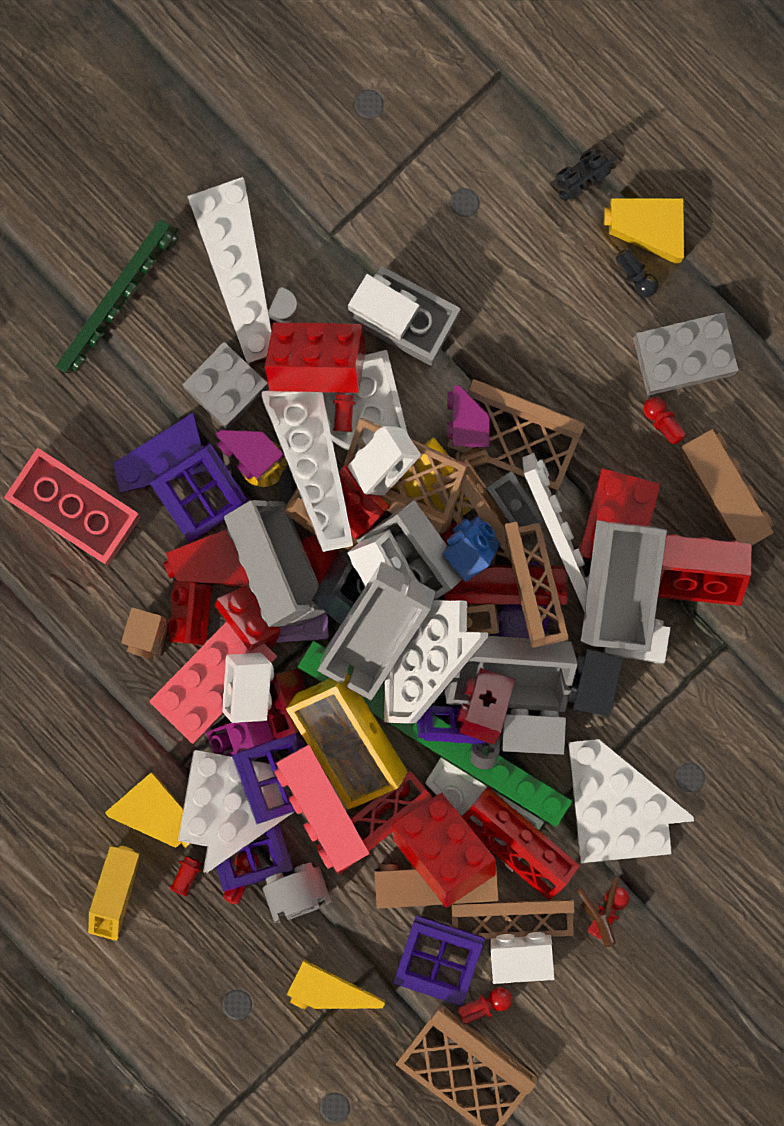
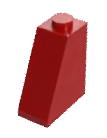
[163,529,250,587]

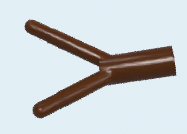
[577,877,619,947]

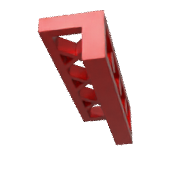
[445,564,568,605]
[316,770,433,876]
[461,786,580,901]

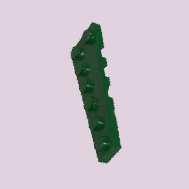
[56,219,180,373]

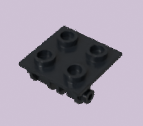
[550,149,617,202]

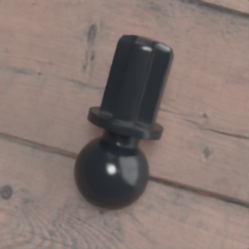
[616,248,658,297]

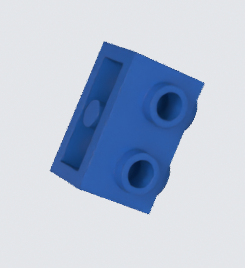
[443,516,501,582]

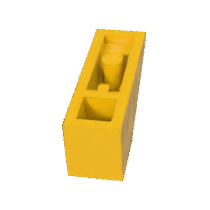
[287,960,385,1010]

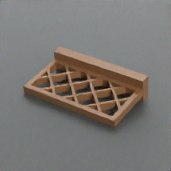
[447,379,585,490]
[343,418,469,534]
[396,1003,537,1126]

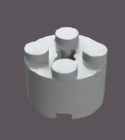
[262,862,332,923]

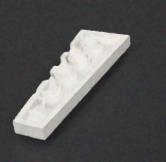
[188,177,271,365]
[262,391,353,552]
[523,453,590,612]

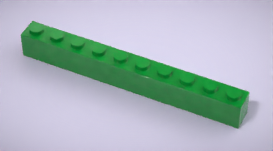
[298,641,572,827]

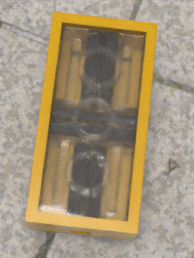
[286,672,408,810]

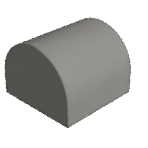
[268,287,298,323]

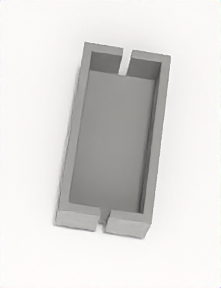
[224,500,325,627]
[581,520,667,652]
[317,561,436,700]
[444,636,577,712]

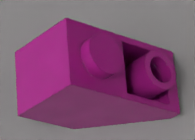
[447,385,490,447]
[216,430,285,482]
[206,721,274,756]

